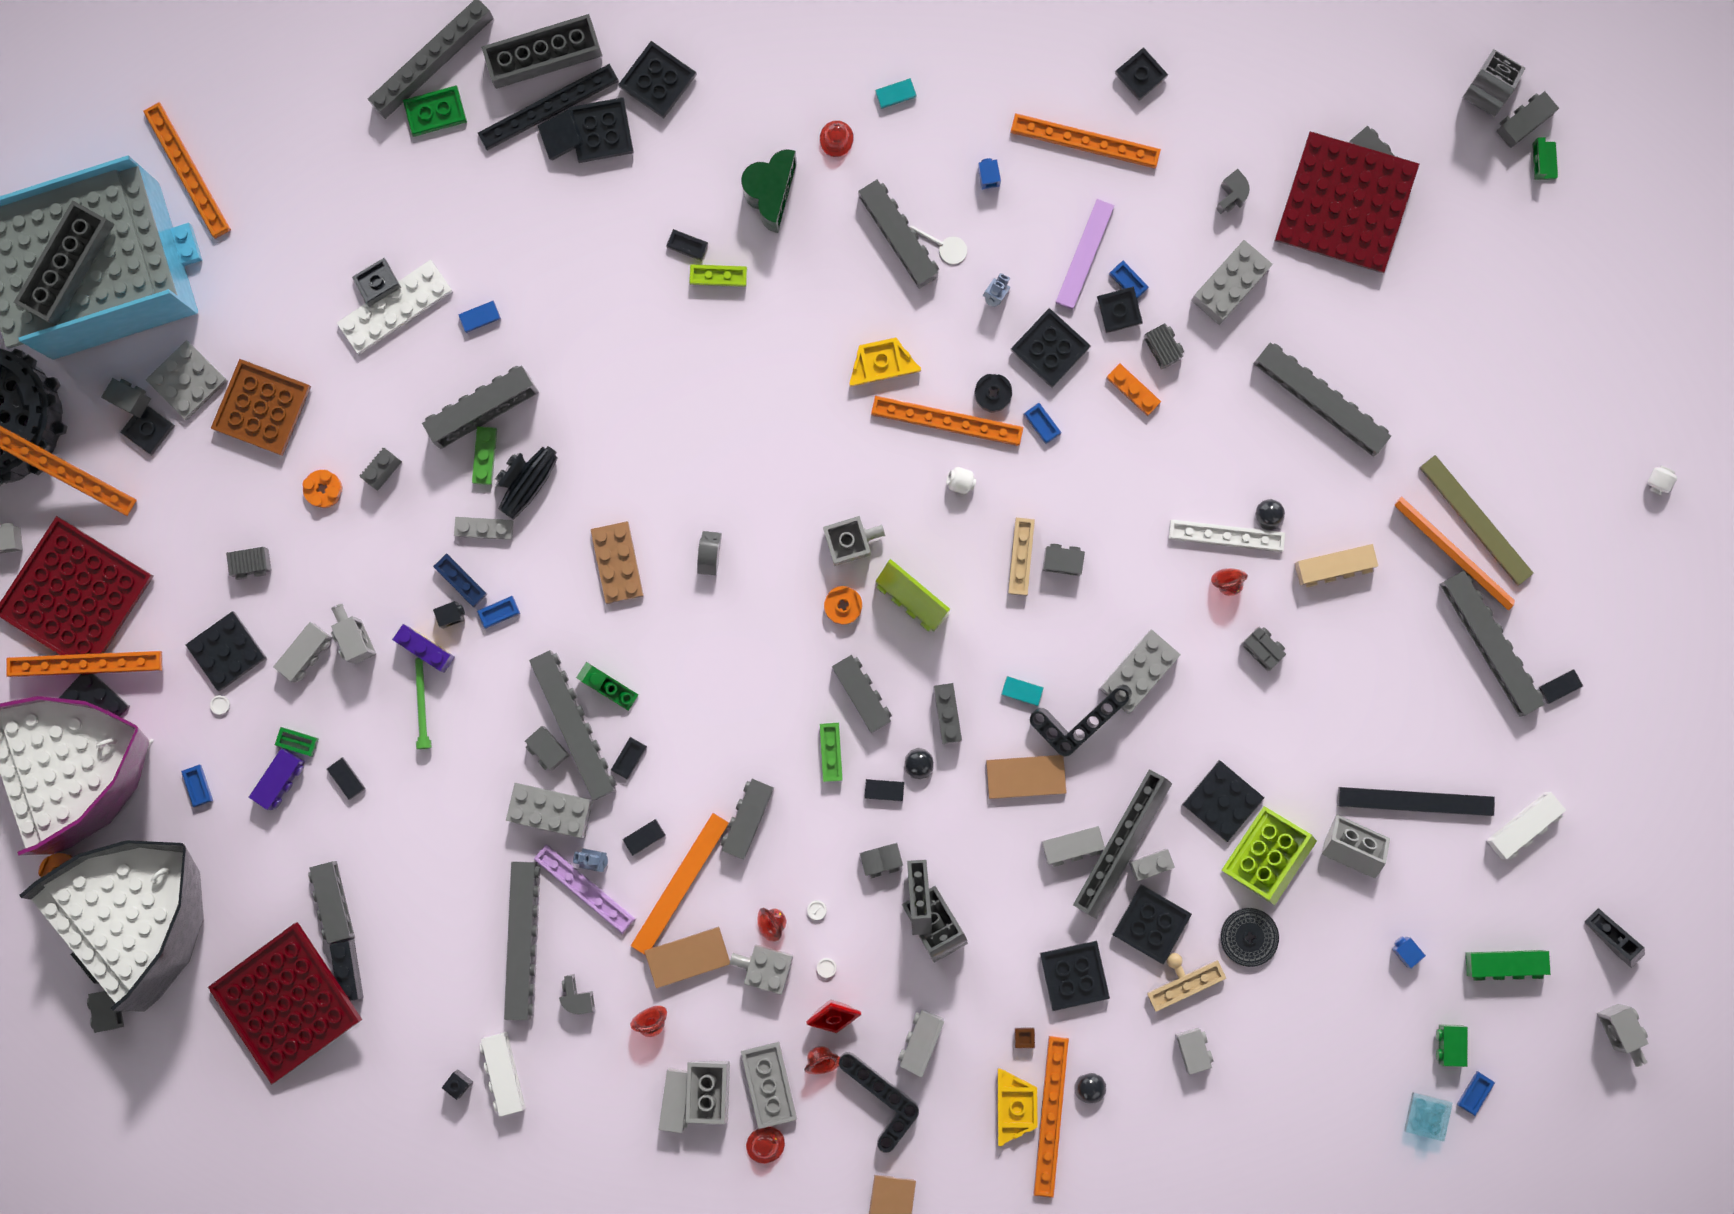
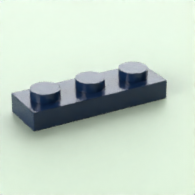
[433,553,487,607]

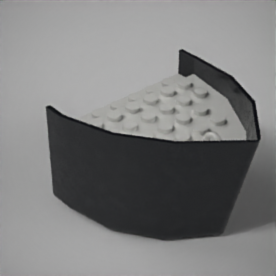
[19,840,204,1012]

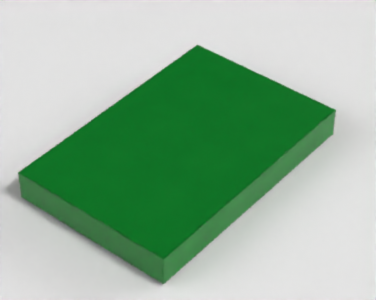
[403,85,467,137]

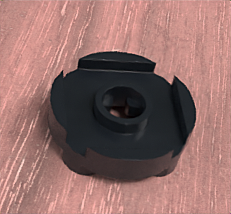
[974,374,1012,413]

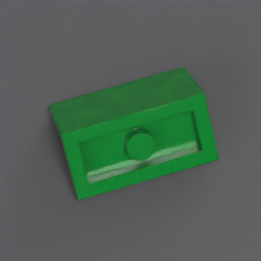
[1532,137,1558,180]

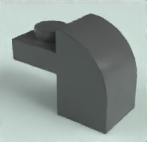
[1216,169,1250,214]
[697,531,722,576]
[559,974,595,1014]

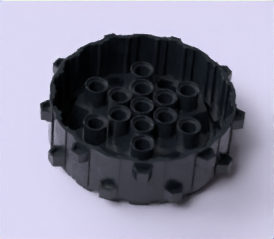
[0,348,68,486]

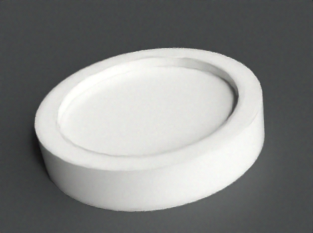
[210,695,230,715]
[807,900,827,920]
[817,958,836,978]

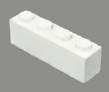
[1486,792,1566,860]
[479,1032,525,1117]

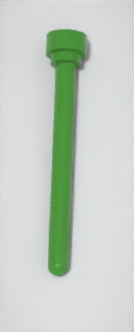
[415,657,432,749]

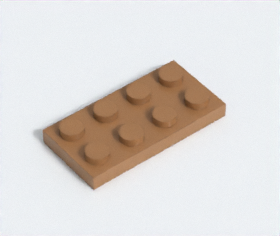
[591,521,644,604]

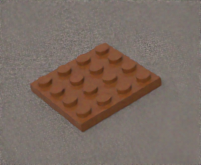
[211,359,311,456]

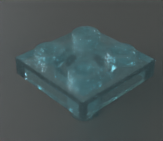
[1404,1092,1453,1141]

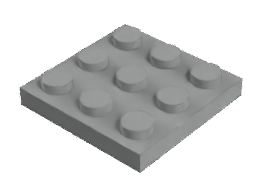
[146,340,227,420]

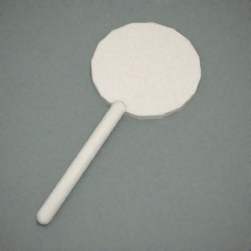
[909,226,967,264]

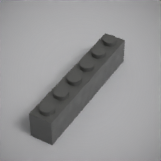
[858,179,939,289]

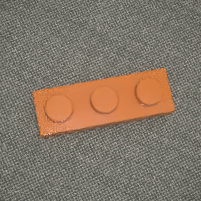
[1106,363,1161,416]

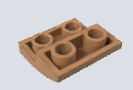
[869,1175,916,1214]

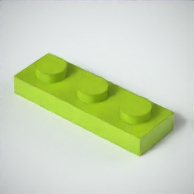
[689,264,747,287]

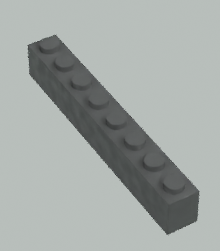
[368,0,494,119]
[1253,342,1391,457]
[1440,571,1545,717]
[529,650,617,800]
[1073,769,1172,919]
[504,861,540,1020]

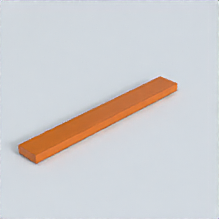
[143,102,231,239]
[1010,113,1161,169]
[871,396,1024,446]
[0,426,137,516]
[1395,496,1515,610]
[6,651,162,677]
[630,813,729,955]
[1034,1036,1069,1198]

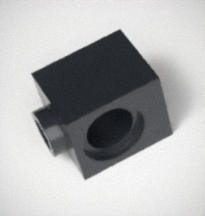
[433,601,465,629]
[442,1070,473,1100]

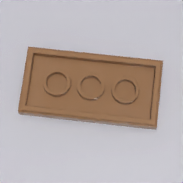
[986,755,1066,799]
[645,926,730,988]

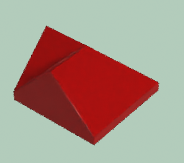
[806,1000,861,1033]

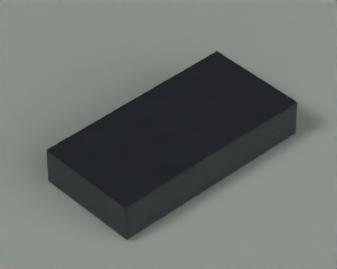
[666,229,708,261]
[1539,669,1583,704]
[611,737,647,780]
[327,757,366,800]
[865,779,904,801]
[622,819,666,856]

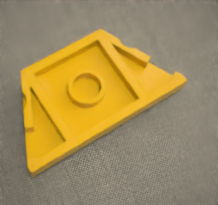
[849,337,921,387]
[997,1068,1038,1146]

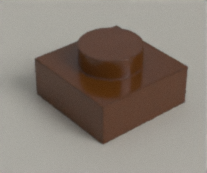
[1015,1027,1035,1048]

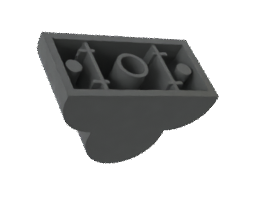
[1462,49,1526,117]
[902,886,968,963]

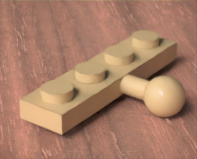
[1147,953,1227,1012]

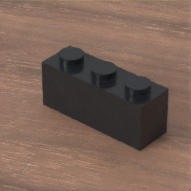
[330,940,364,1001]

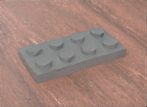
[741,1042,797,1129]

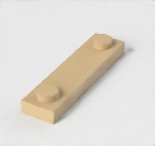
[1008,517,1035,596]

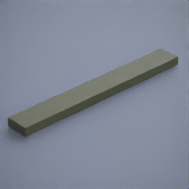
[1419,455,1534,586]

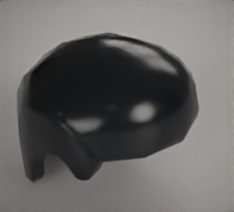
[1255,499,1285,530]
[905,748,934,779]
[1075,1073,1106,1103]

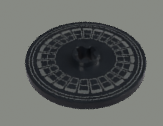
[1220,908,1279,967]

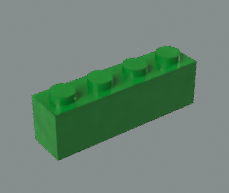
[1465,950,1551,981]

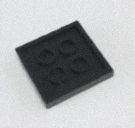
[618,41,697,118]
[568,97,634,163]
[1010,308,1091,388]
[185,611,267,691]
[59,674,129,716]
[1182,760,1265,842]
[1112,884,1192,965]
[1040,940,1110,1011]

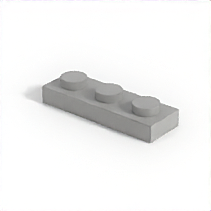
[454,517,514,540]

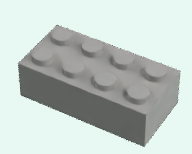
[1191,240,1273,325]
[1099,629,1181,714]
[506,783,593,838]

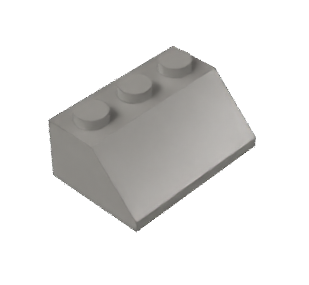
[1322,814,1390,879]
[898,1009,944,1077]
[686,1061,730,1124]

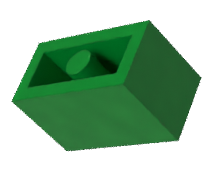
[1436,1024,1468,1067]

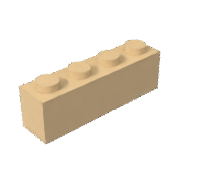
[1294,544,1378,587]

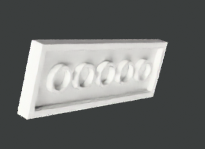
[337,260,453,355]

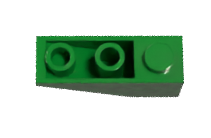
[576,662,639,711]

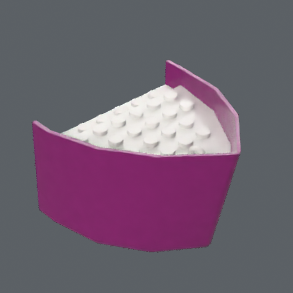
[0,696,149,856]

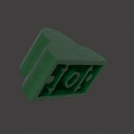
[741,149,797,233]

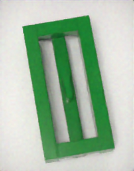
[275,727,319,757]

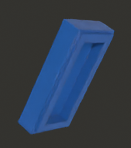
[1109,260,1149,299]
[458,301,501,333]
[1023,403,1062,444]
[477,596,521,629]
[181,764,213,807]
[1457,1071,1495,1116]

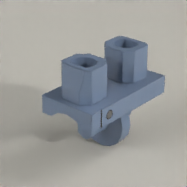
[983,273,1010,307]
[573,848,608,872]

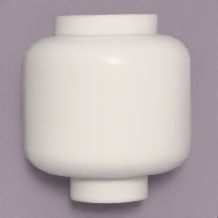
[1647,465,1677,495]
[946,467,976,494]

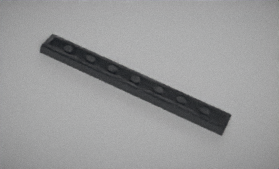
[478,63,619,151]
[1338,787,1495,816]

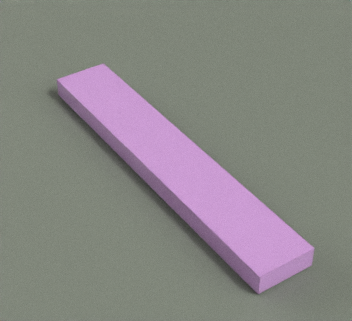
[1056,199,1115,310]
[534,844,635,934]

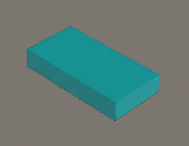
[875,78,917,109]
[1001,676,1044,706]

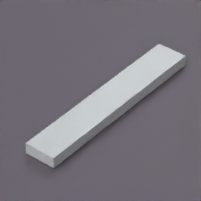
[1168,520,1285,552]

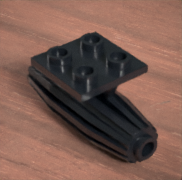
[495,446,558,520]

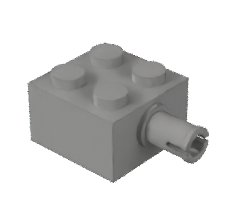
[823,516,885,566]
[331,604,376,664]
[729,944,793,995]
[1597,1004,1649,1067]

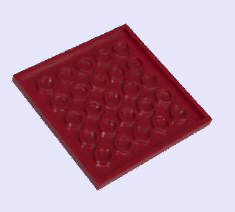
[1274,131,1420,274]
[0,516,154,655]
[208,922,362,1085]

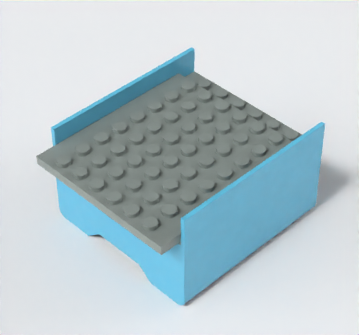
[0,155,202,360]

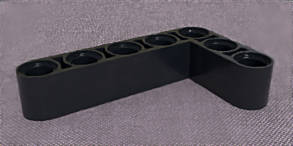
[1030,684,1132,757]
[839,1052,919,1153]

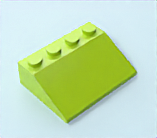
[875,559,950,632]
[1222,806,1317,906]

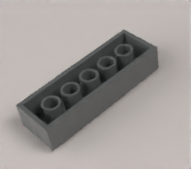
[481,14,603,89]
[13,200,115,325]
[422,365,539,449]

